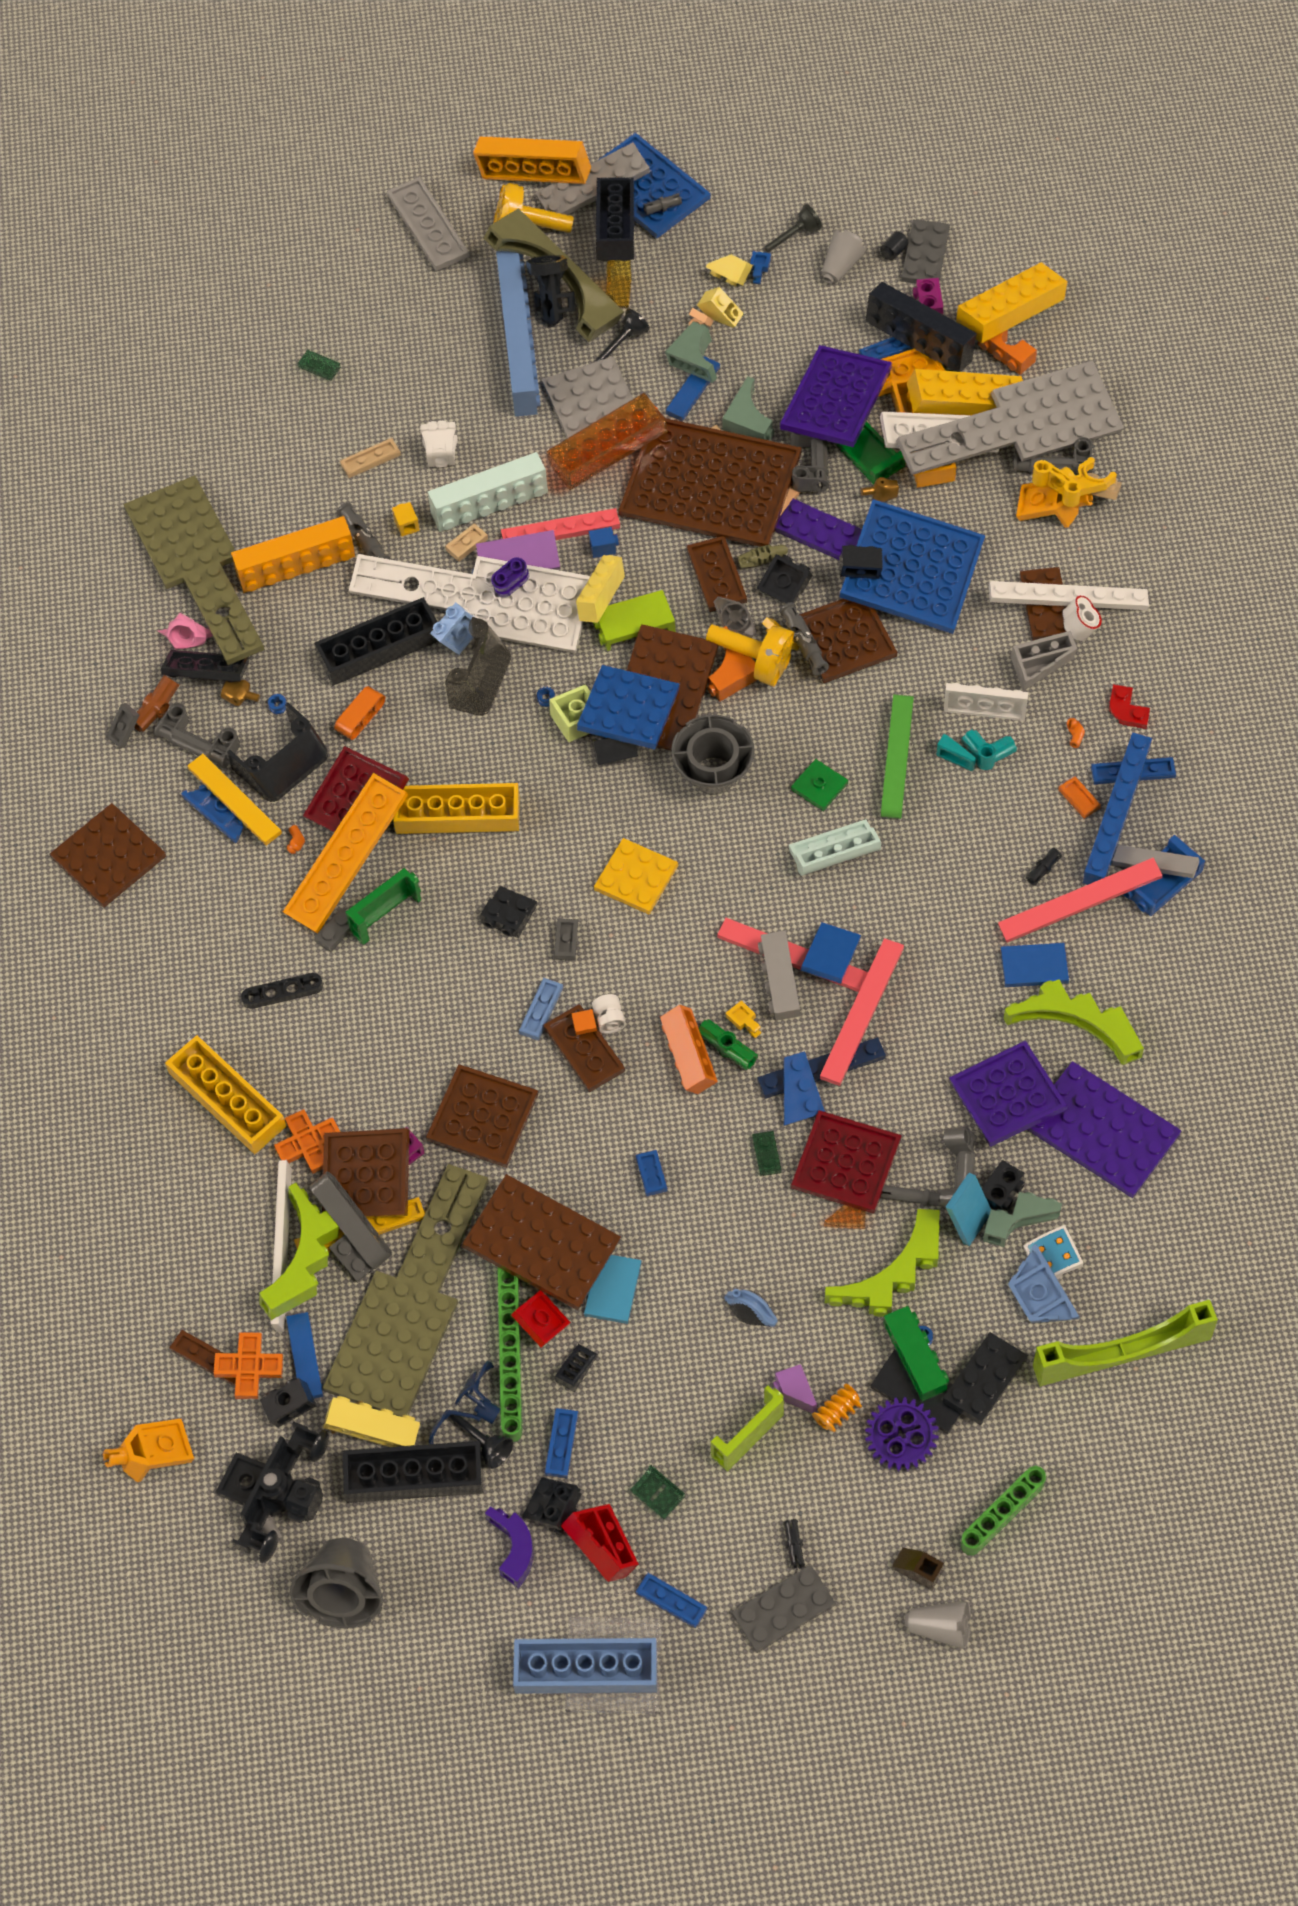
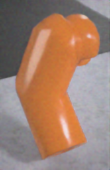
[1066,718,1085,748]
[287,825,305,854]

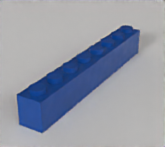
[1083,732,1152,885]

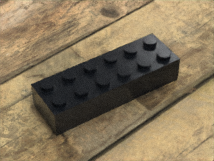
[596,177,634,261]
[865,282,977,372]
[314,597,439,686]
[343,1441,484,1503]

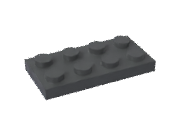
[901,219,950,284]
[732,1564,836,1653]

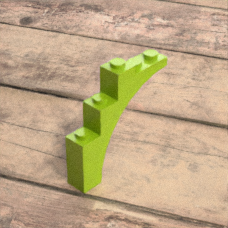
[1004,979,1144,1065]
[259,1183,340,1320]
[825,1209,940,1317]

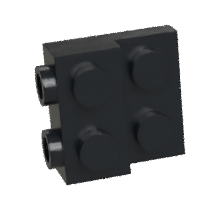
[757,554,813,604]
[480,886,538,938]

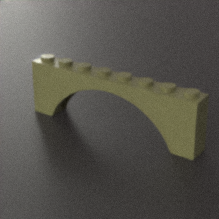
[483,208,624,342]

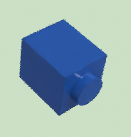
[588,527,619,558]

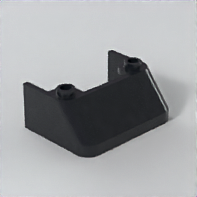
[227,702,328,802]

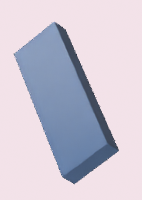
[519,978,563,1041]

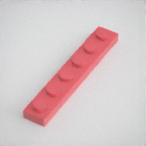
[501,508,620,540]

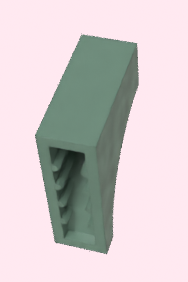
[665,321,717,383]
[722,376,774,440]

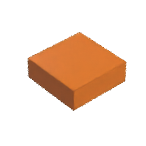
[571,1009,597,1035]

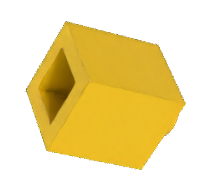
[392,502,420,537]

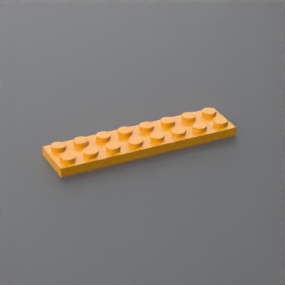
[283,773,408,934]

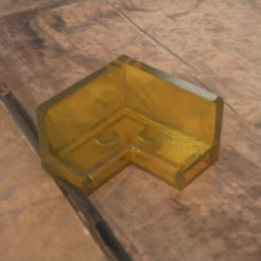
[606,260,632,308]

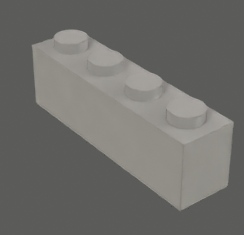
[758,930,801,1020]

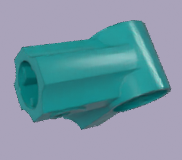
[961,729,1017,770]

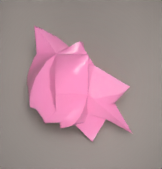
[158,613,212,650]

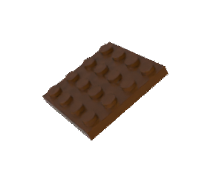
[799,598,898,684]
[50,803,166,908]
[426,1064,539,1168]
[322,1128,410,1218]

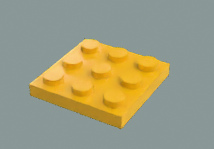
[594,838,678,915]

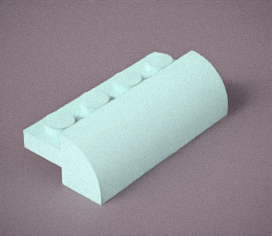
[789,819,881,876]

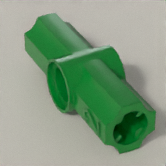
[699,1019,758,1070]

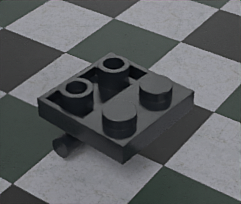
[522,1477,582,1536]

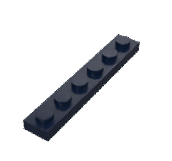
[757,1037,886,1099]

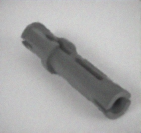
[882,1185,941,1206]

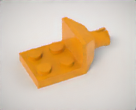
[1016,483,1093,528]
[103,1418,194,1482]

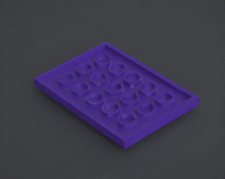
[780,345,892,447]
[1027,1061,1182,1199]

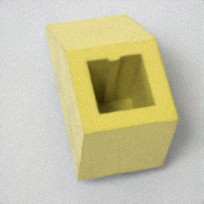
[706,254,753,286]
[697,287,744,327]

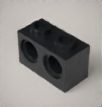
[982,1160,1025,1211]

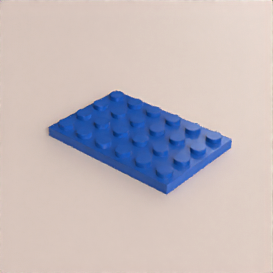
[597,133,711,239]

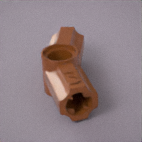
[134,675,179,732]

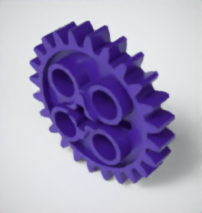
[865,1397,939,1472]

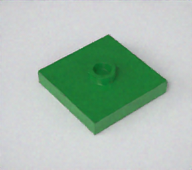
[791,759,848,812]

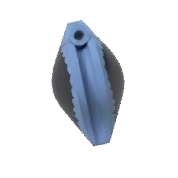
[724,1289,778,1327]

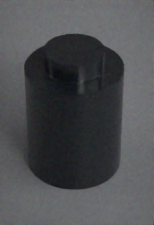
[880,231,908,260]

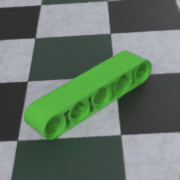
[961,1466,1046,1556]

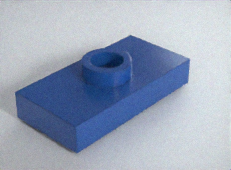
[636,1150,668,1197]

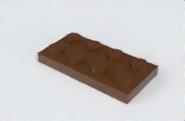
[686,536,747,613]
[1019,567,1067,641]
[544,1004,625,1093]

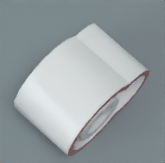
[1062,595,1102,641]

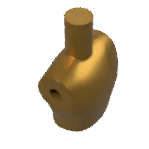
[861,477,899,502]
[221,679,260,706]

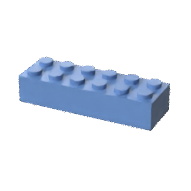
[513,1638,657,1694]

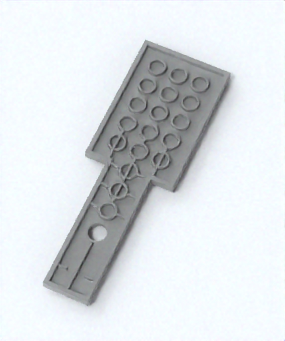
[896,361,1124,475]

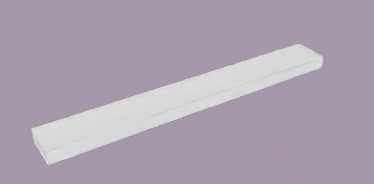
[270,1160,292,1332]

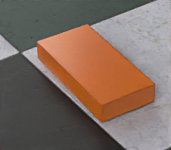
[1059,776,1101,819]

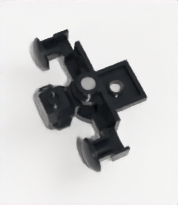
[216,1421,329,1563]

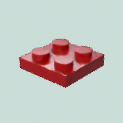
[511,1290,571,1348]

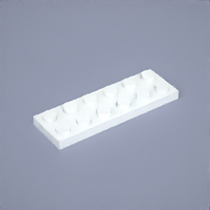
[880,412,999,452]

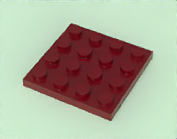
[303,746,409,832]
[791,1110,902,1214]

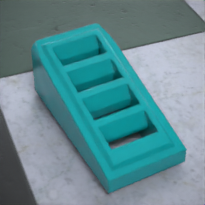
[936,734,976,772]

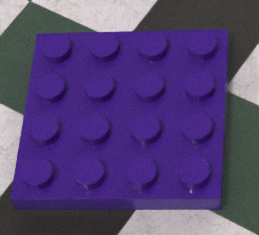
[949,1040,1067,1147]

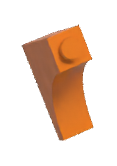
[707,626,757,702]

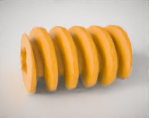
[812,1383,862,1432]

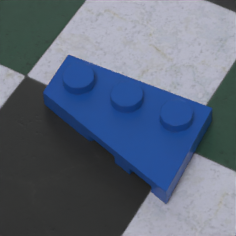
[783,1051,825,1126]

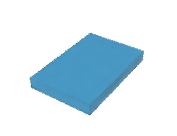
[945,1173,991,1246]
[584,1255,642,1324]

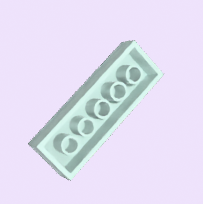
[427,452,548,532]

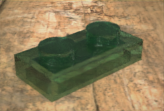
[298,349,341,381]
[752,1130,781,1177]

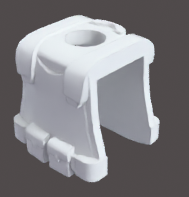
[420,421,458,468]

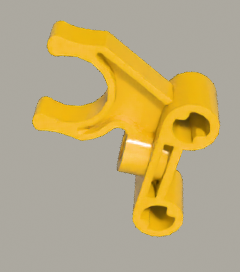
[1032,457,1117,507]

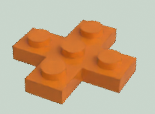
[274,1109,340,1174]
[214,1332,283,1399]

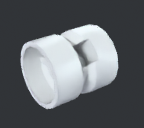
[592,994,626,1034]

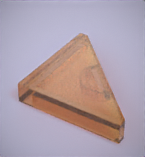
[824,1205,866,1229]

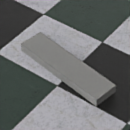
[1112,845,1199,878]

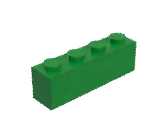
[883,1306,949,1401]

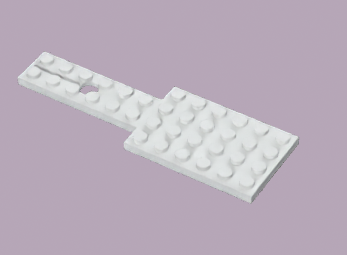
[349,554,591,653]

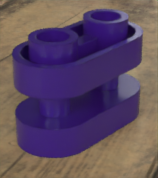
[491,557,529,597]

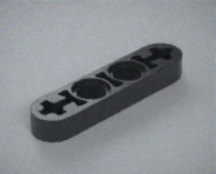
[241,973,323,1009]

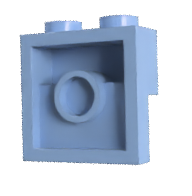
[430,602,484,655]

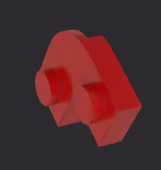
[1109,684,1150,729]

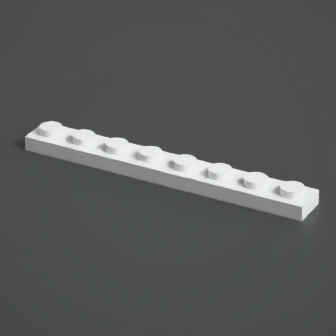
[989,581,1149,610]

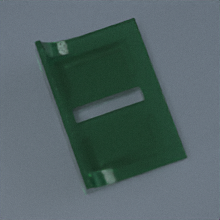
[630,1464,685,1520]

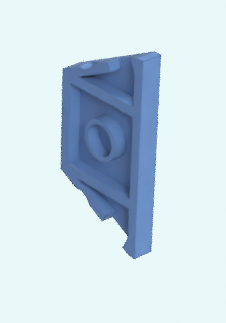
[1008,1244,1080,1323]

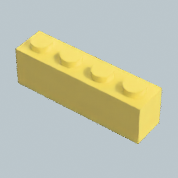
[576,555,625,623]
[323,1396,420,1447]

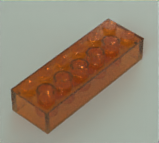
[546,393,668,490]

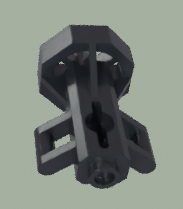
[526,255,576,325]

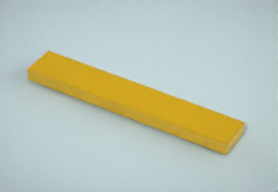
[187,754,282,846]
[294,1197,425,1252]

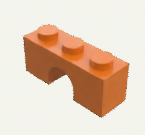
[978,330,1037,375]

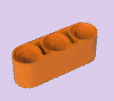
[334,686,386,740]

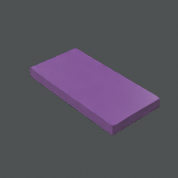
[476,530,561,570]

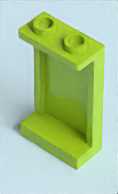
[593,590,676,651]
[710,1385,784,1472]

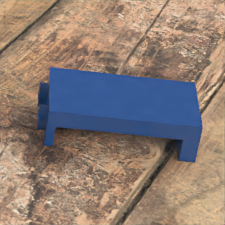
[1123,835,1205,916]

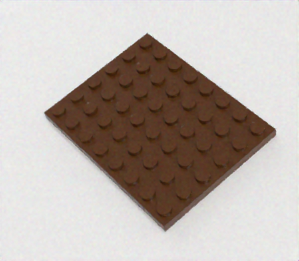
[618,415,802,547]

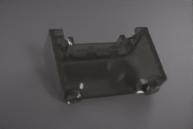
[445,617,511,716]

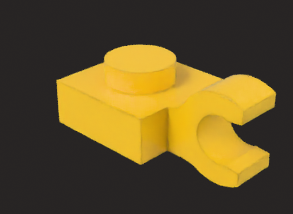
[726,1000,761,1038]

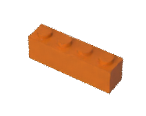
[660,1004,718,1094]

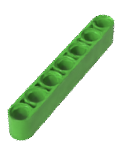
[881,694,914,819]

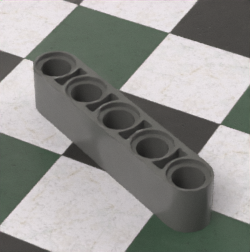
[310,1171,392,1269]

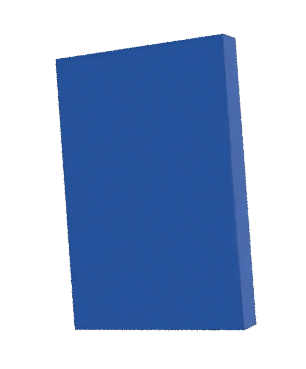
[801,922,861,984]
[1001,943,1069,987]

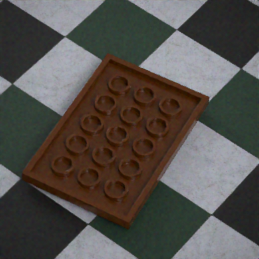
[627,624,719,751]
[462,1174,621,1311]

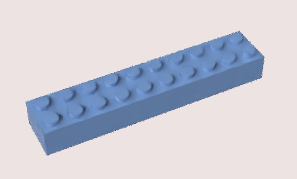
[496,251,541,417]

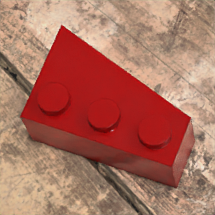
[561,1503,639,1582]

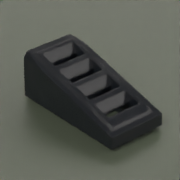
[555,1344,598,1392]

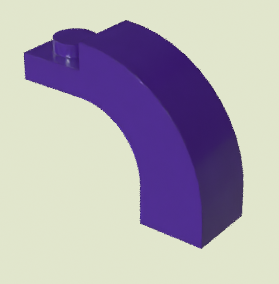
[485,1506,534,1589]

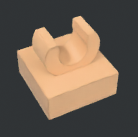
[689,308,714,327]

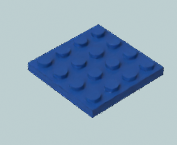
[577,665,679,749]

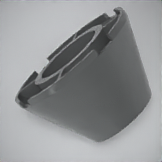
[672,715,754,795]
[290,1538,383,1628]

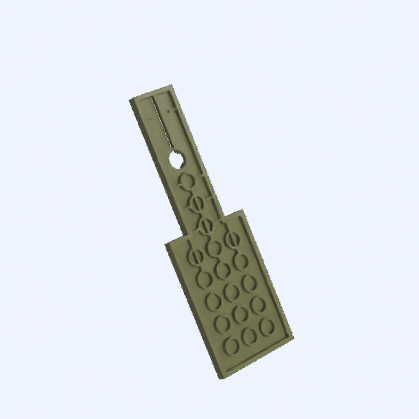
[123,475,265,665]
[323,1164,489,1417]

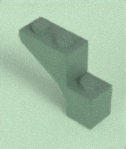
[983,1192,1062,1247]

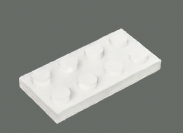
[944,683,1028,721]

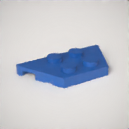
[181,785,245,844]

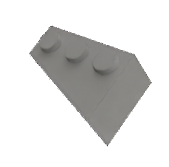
[1010,631,1077,691]

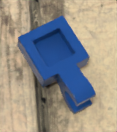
[750,251,771,284]

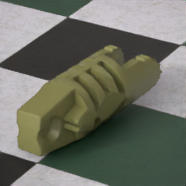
[737,544,788,568]

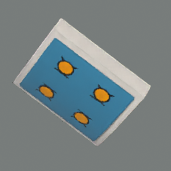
[1023,1225,1083,1279]

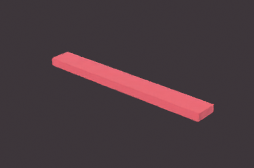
[998,857,1162,943]
[717,918,868,992]
[820,938,904,1086]

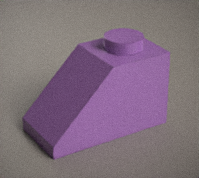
[773,1364,817,1413]

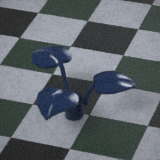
[429,1361,501,1444]

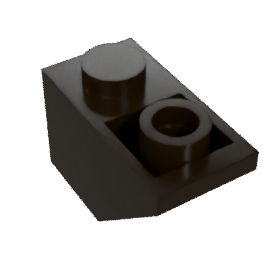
[891,1547,945,1591]

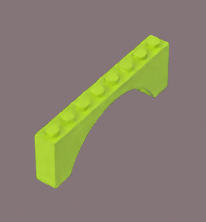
[1033,1299,1218,1387]

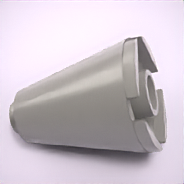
[821,229,867,284]
[905,1601,971,1649]

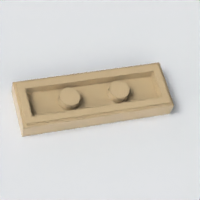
[340,438,401,478]

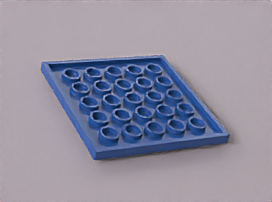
[839,499,986,634]

